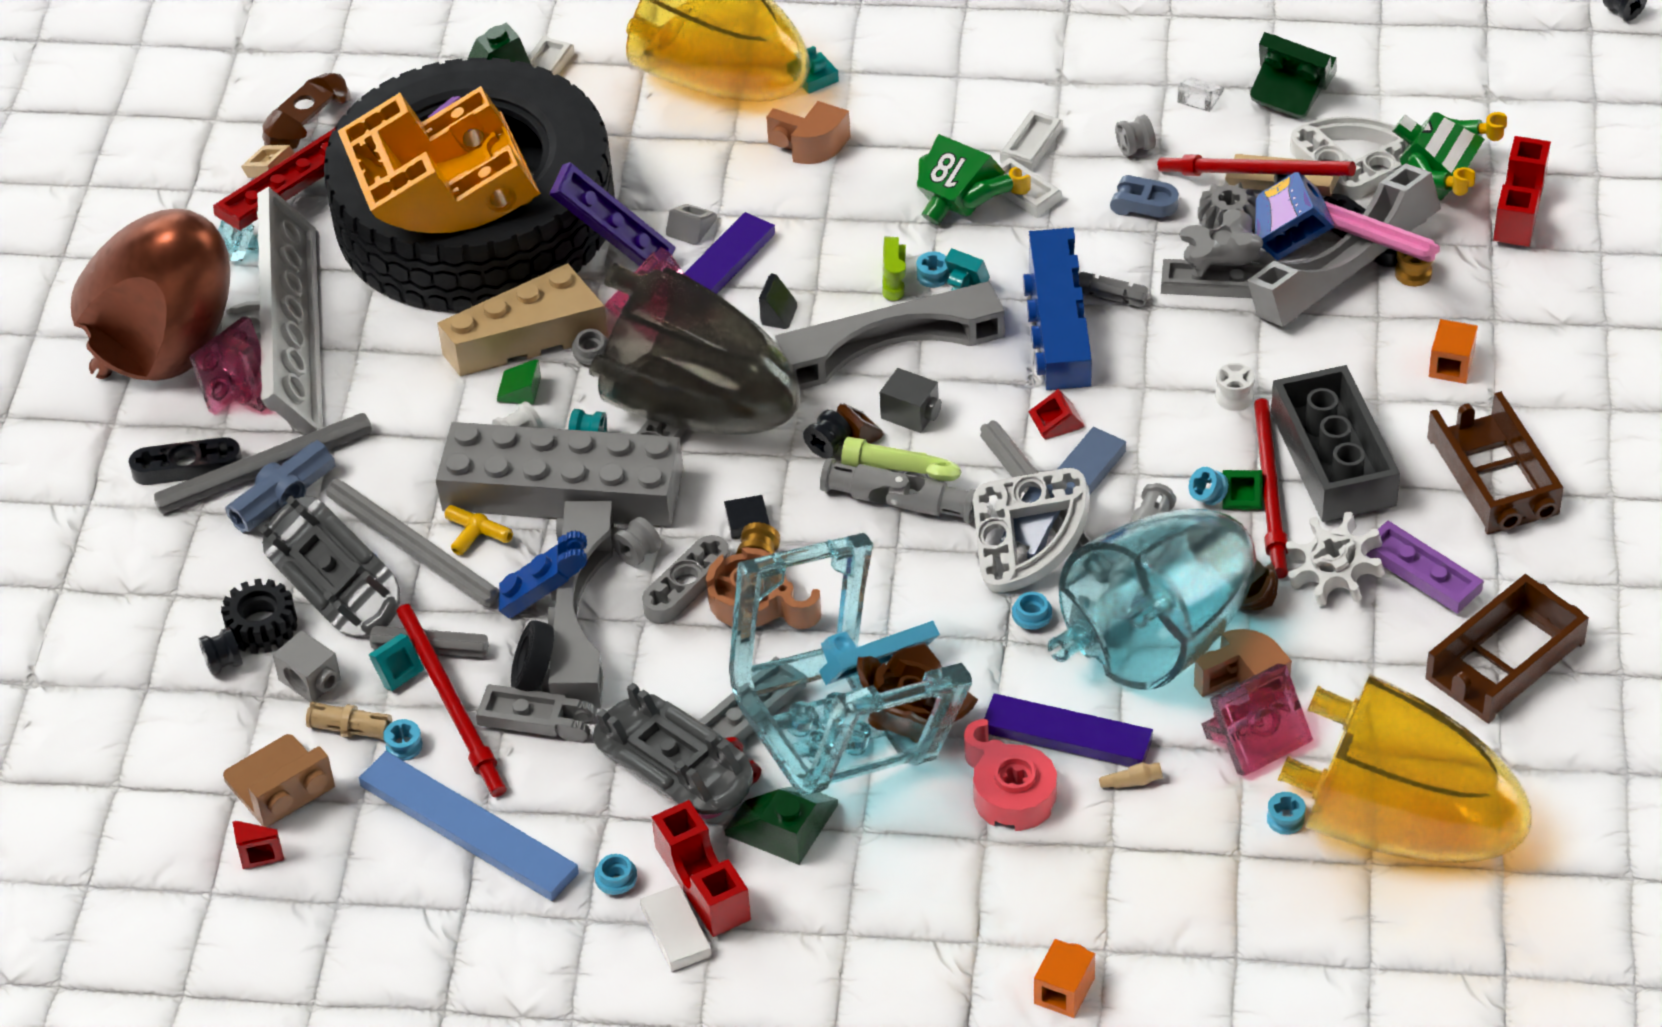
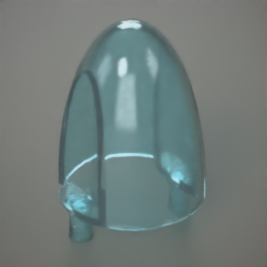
[1048,509,1256,690]

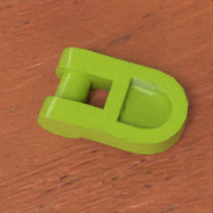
[882,236,906,301]

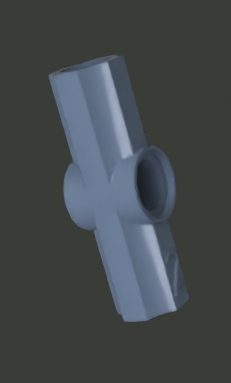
[225,440,336,533]

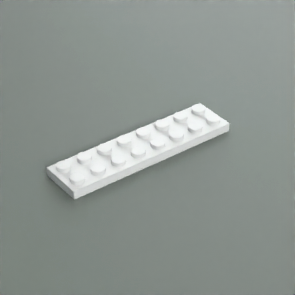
[257,187,323,435]

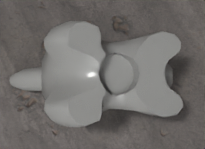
[1179,209,1276,277]

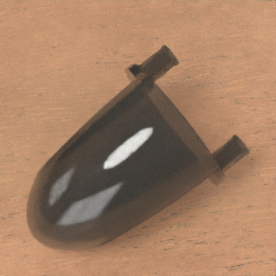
[589,263,801,435]

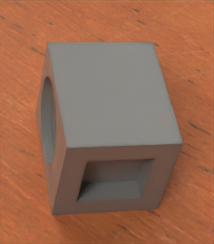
[272,630,341,702]

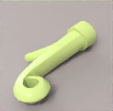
[841,437,962,481]

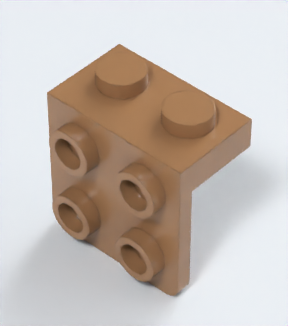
[223,734,335,827]

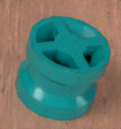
[568,409,607,432]

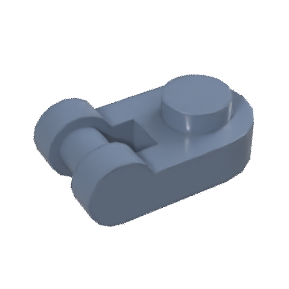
[1110,175,1179,218]

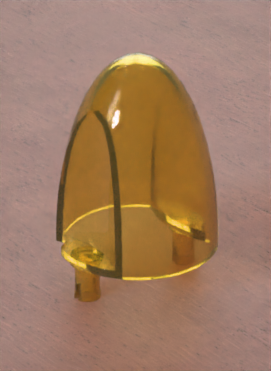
[626,0,810,102]
[1277,674,1533,863]

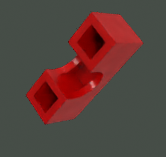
[1493,136,1551,247]
[651,800,751,937]

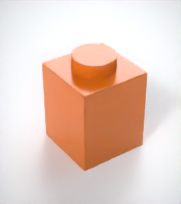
[1428,319,1478,384]
[1034,939,1095,1018]

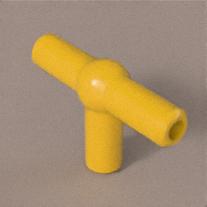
[444,505,513,555]

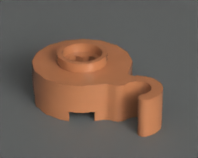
[706,547,822,629]

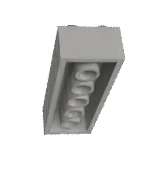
[436,422,684,527]

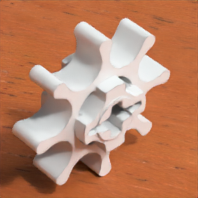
[1286,512,1385,607]

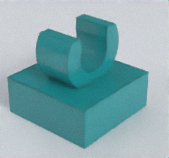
[791,46,839,94]
[945,248,990,291]
[368,633,425,691]

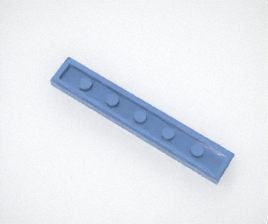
[359,751,579,901]

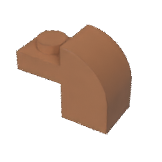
[766,101,851,164]
[1194,629,1292,703]

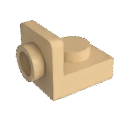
[241,145,294,178]

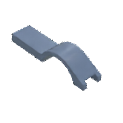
[1000,426,1126,560]

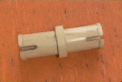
[306,701,392,740]

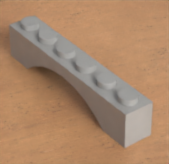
[1247,163,1441,327]
[775,281,1005,392]
[542,501,615,709]

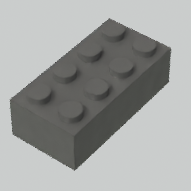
[1271,365,1400,522]

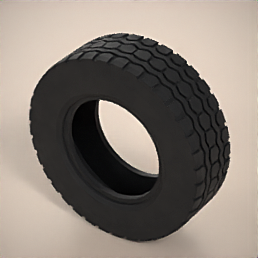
[324,58,615,312]

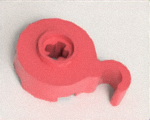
[964,719,1057,831]

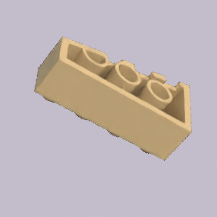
[437,263,609,376]

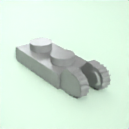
[476,684,597,742]

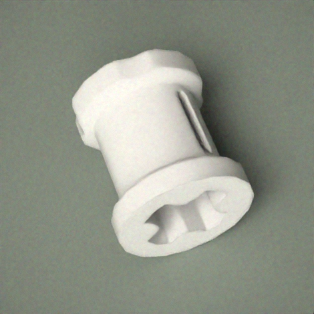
[492,401,543,428]

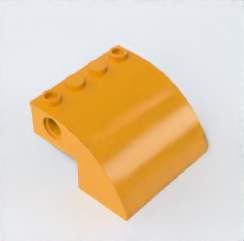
[338,86,541,233]

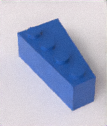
[1022,227,1092,390]

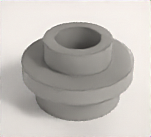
[572,329,610,365]

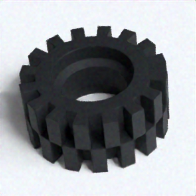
[221,579,298,654]

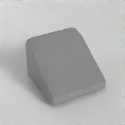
[666,204,718,244]

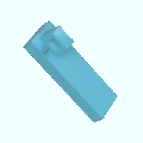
[819,620,940,685]

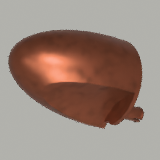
[70,208,230,381]

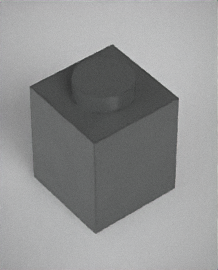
[879,368,942,433]

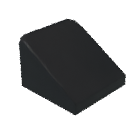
[759,273,798,329]

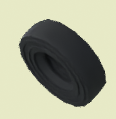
[511,620,554,691]

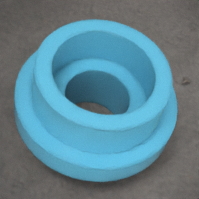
[1012,592,1052,630]
[594,854,637,895]

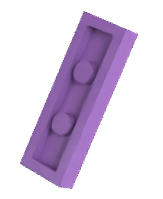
[1366,520,1484,614]

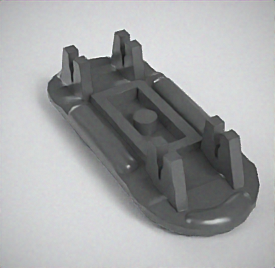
[259,495,400,637]
[593,683,753,815]

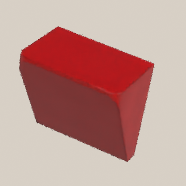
[1028,389,1085,440]
[232,821,284,869]

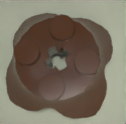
[857,642,978,745]

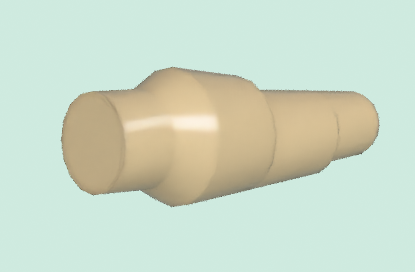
[1099,762,1163,788]

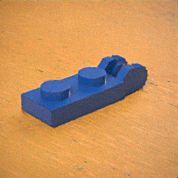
[499,530,587,618]

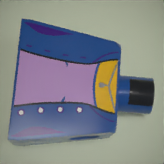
[1255,172,1335,261]

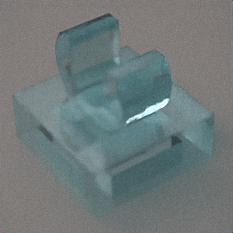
[218,220,259,261]

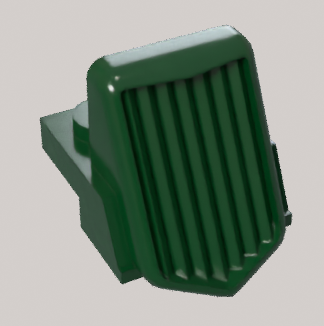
[1250,32,1337,118]

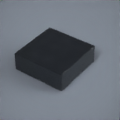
[724,495,770,539]

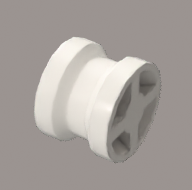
[1215,363,1255,411]

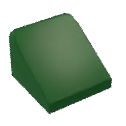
[497,360,541,404]
[1222,470,1262,510]

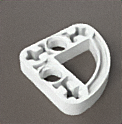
[1290,116,1408,200]
[973,468,1090,593]

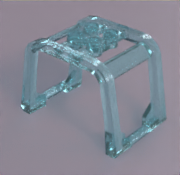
[729,533,972,796]

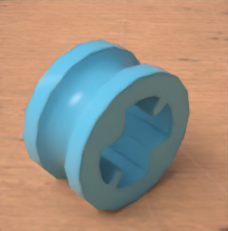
[916,251,950,288]
[1188,467,1229,505]
[383,719,423,761]
[1267,792,1306,835]

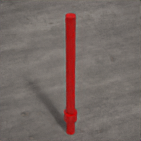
[1157,154,1356,176]
[1254,398,1288,579]
[396,604,507,797]

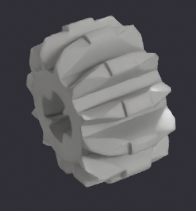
[1197,181,1256,231]

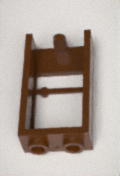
[1427,391,1564,535]
[1425,574,1589,724]

